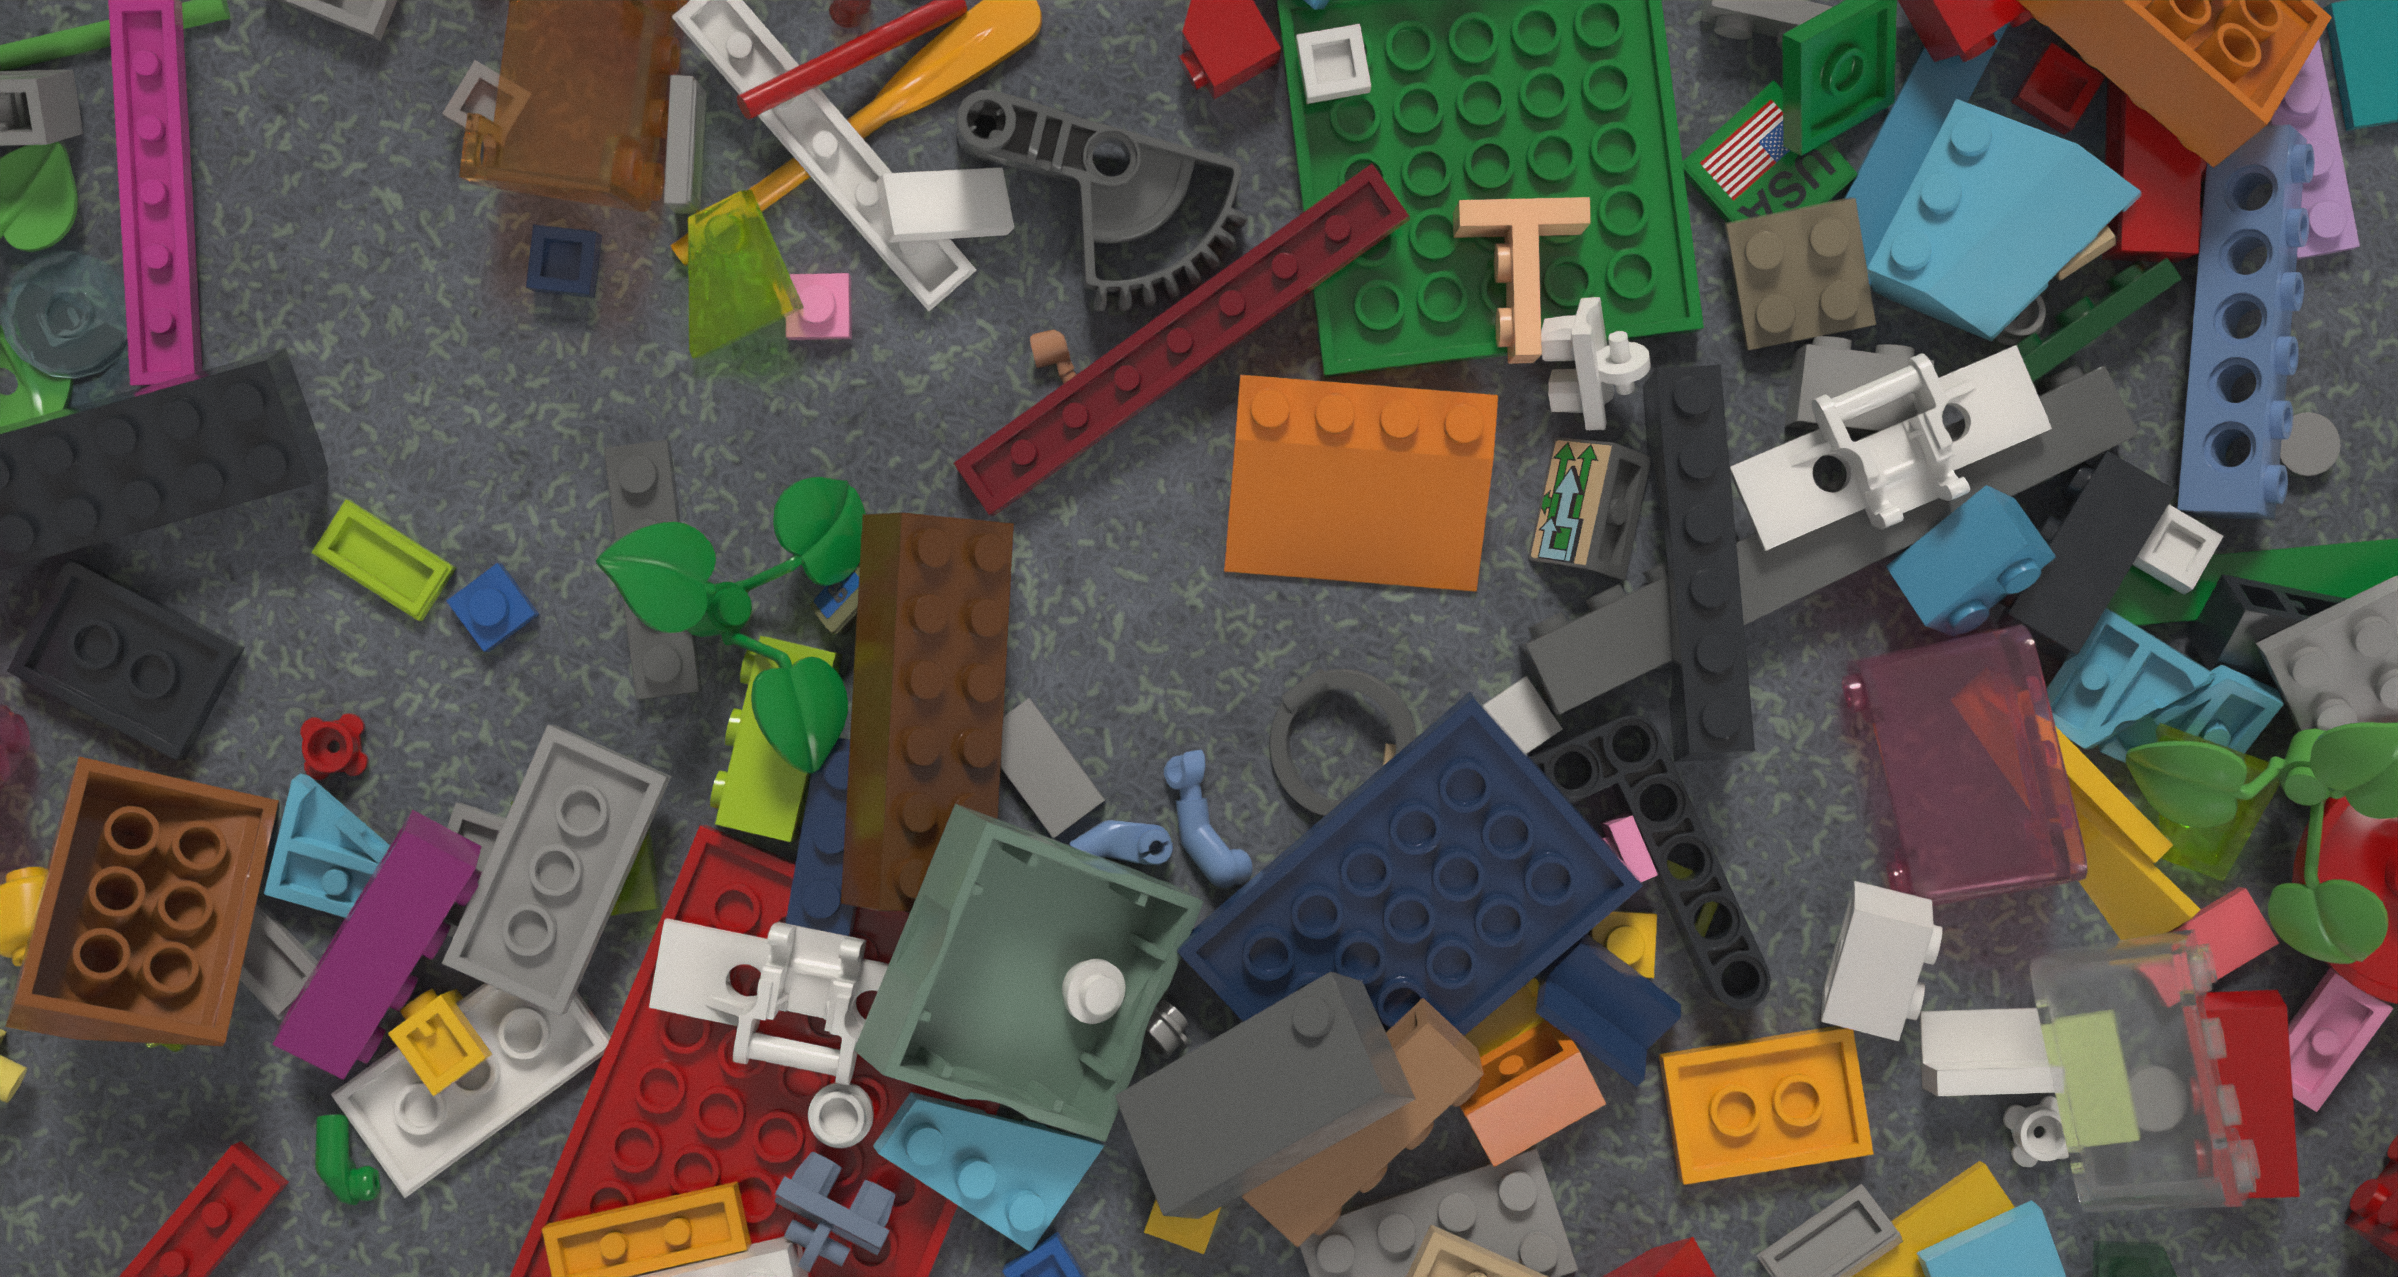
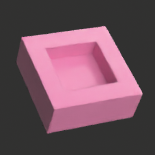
[785,273,852,340]
[1600,813,1658,882]

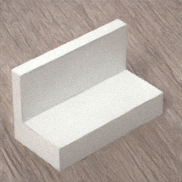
[1919,1007,2067,1096]

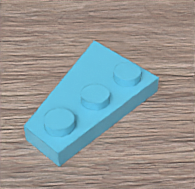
[873,1092,1105,1252]

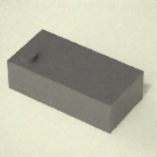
[1115,972,1416,1219]

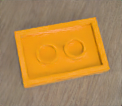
[1659,1026,1874,1185]

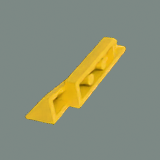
[1949,668,2201,952]

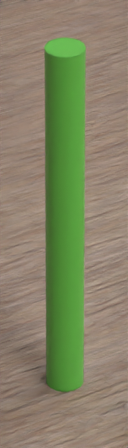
[0,0,231,71]

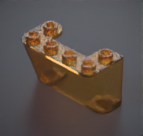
[459,0,688,212]

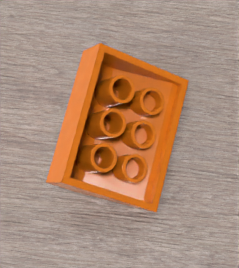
[2017,0,2332,168]
[1224,375,1498,592]

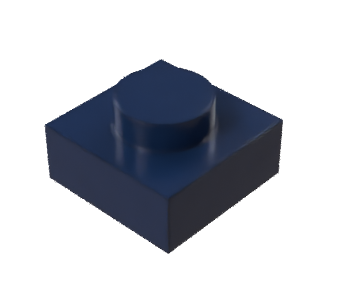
[526,224,602,298]

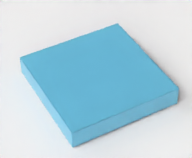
[1916,1200,2066,1277]

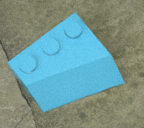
[1867,99,2141,341]

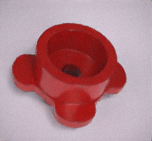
[300,713,369,780]

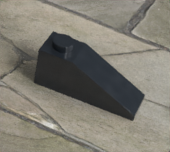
[2188,574,2347,684]

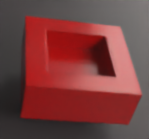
[2011,43,2106,135]

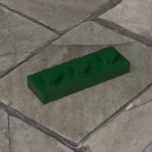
[2009,258,2182,382]

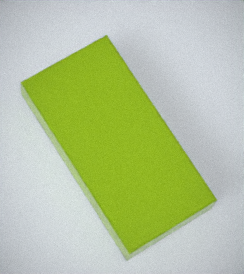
[311,499,456,621]

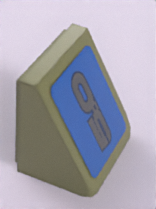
[810,565,860,635]

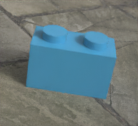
[1886,485,2056,637]

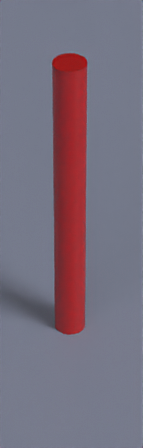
[737,0,967,120]

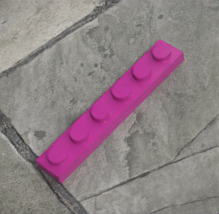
[108,0,202,387]

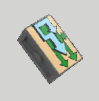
[1529,437,1652,581]

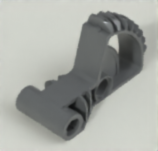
[956,90,1248,311]

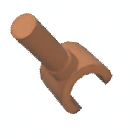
[1030,330,1076,384]

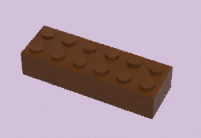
[841,512,1014,911]

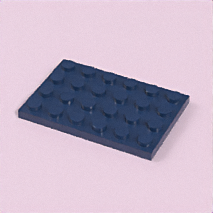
[1177,691,1643,1036]

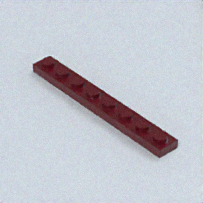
[953,164,1410,517]

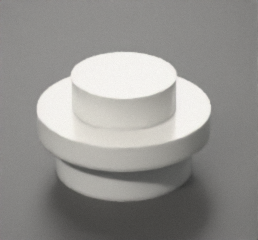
[1062,959,1125,1024]
[808,1082,874,1148]

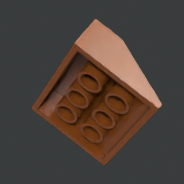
[5,757,279,1046]

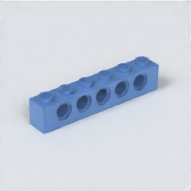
[2177,125,2315,520]

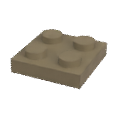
[1724,197,1876,350]

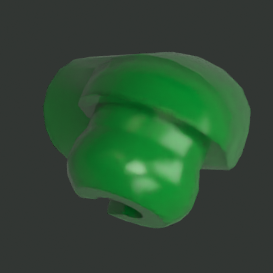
[315,1115,381,1205]

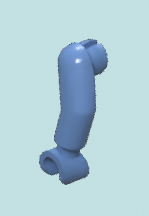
[1164,749,1253,888]
[1069,820,1173,866]

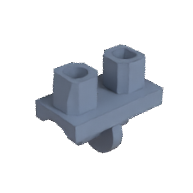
[774,1152,895,1272]

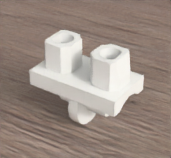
[1541,297,1651,430]

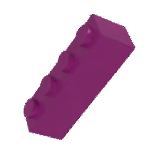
[272,809,482,1080]

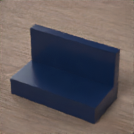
[1536,934,1681,1087]

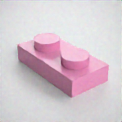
[2288,968,2393,1112]

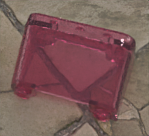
[1842,624,2088,907]

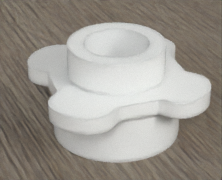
[2003,1096,2074,1167]

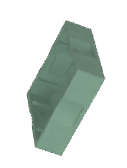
[854,804,1204,1142]

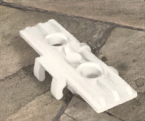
[1730,345,2052,551]
[649,918,889,1085]

